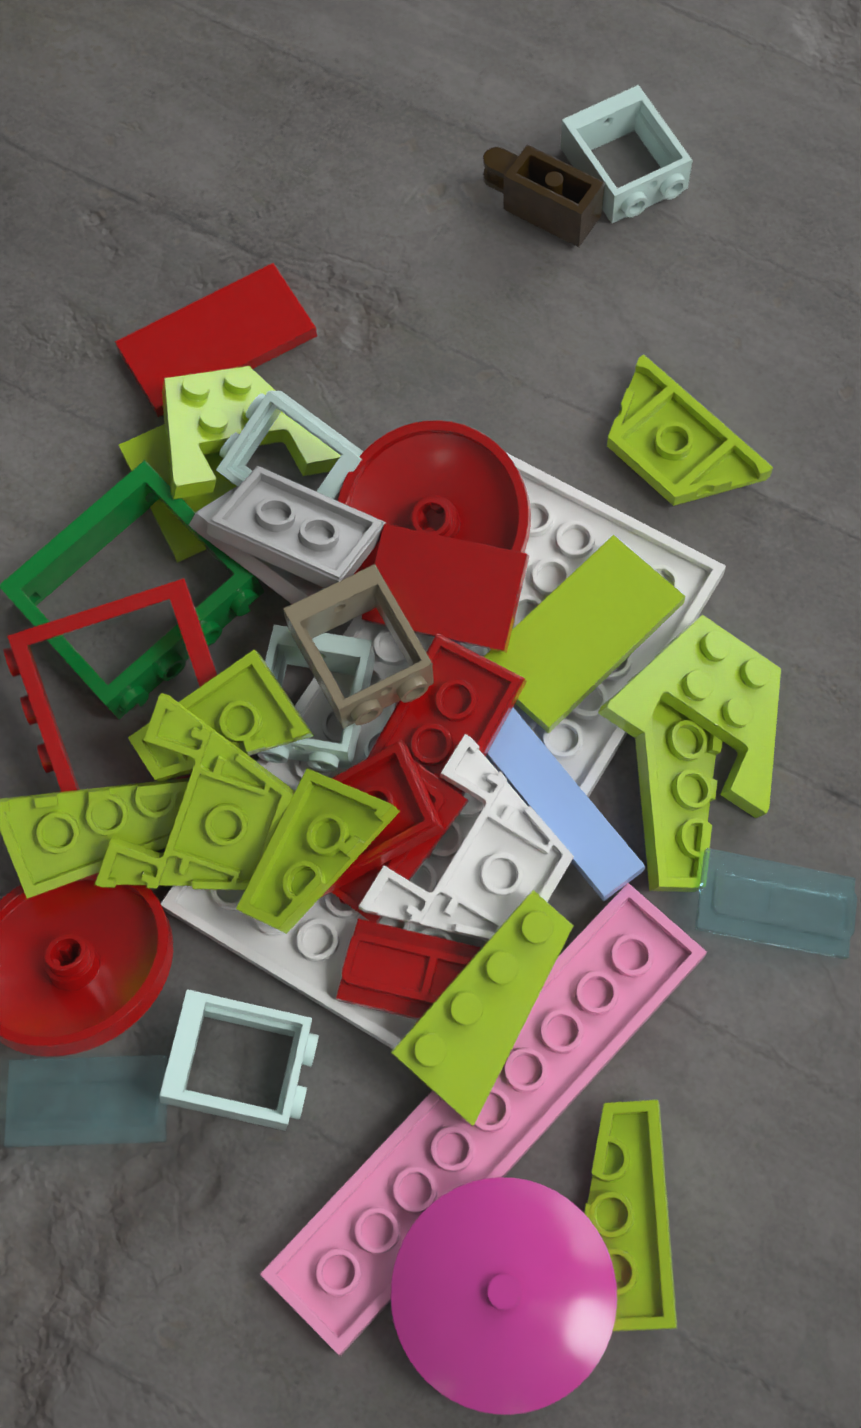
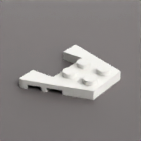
[359,734,574,941]

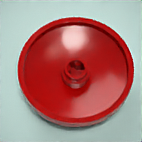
[338,420,531,574]
[0,872,173,1057]

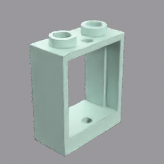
[560,85,692,223]
[216,391,363,501]
[257,625,375,772]
[160,989,319,1131]

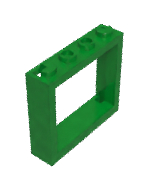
[0,460,264,720]

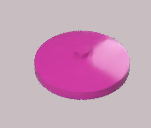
[391,1177,617,1415]

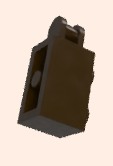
[483,144,605,247]

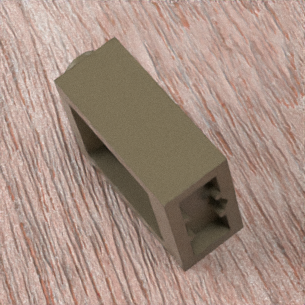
[284,564,434,729]

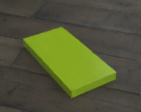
[483,535,686,734]

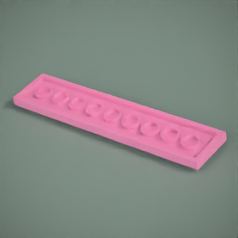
[260,883,707,1356]

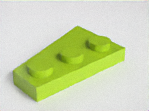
[128,650,314,782]
[236,768,400,934]

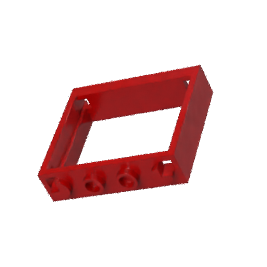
[3,578,218,793]

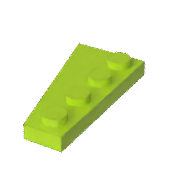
[635,699,722,892]
[0,778,190,899]
[390,890,573,1126]
[584,1100,677,1332]

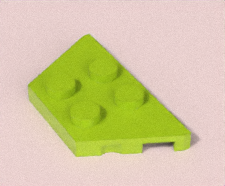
[607,354,773,506]

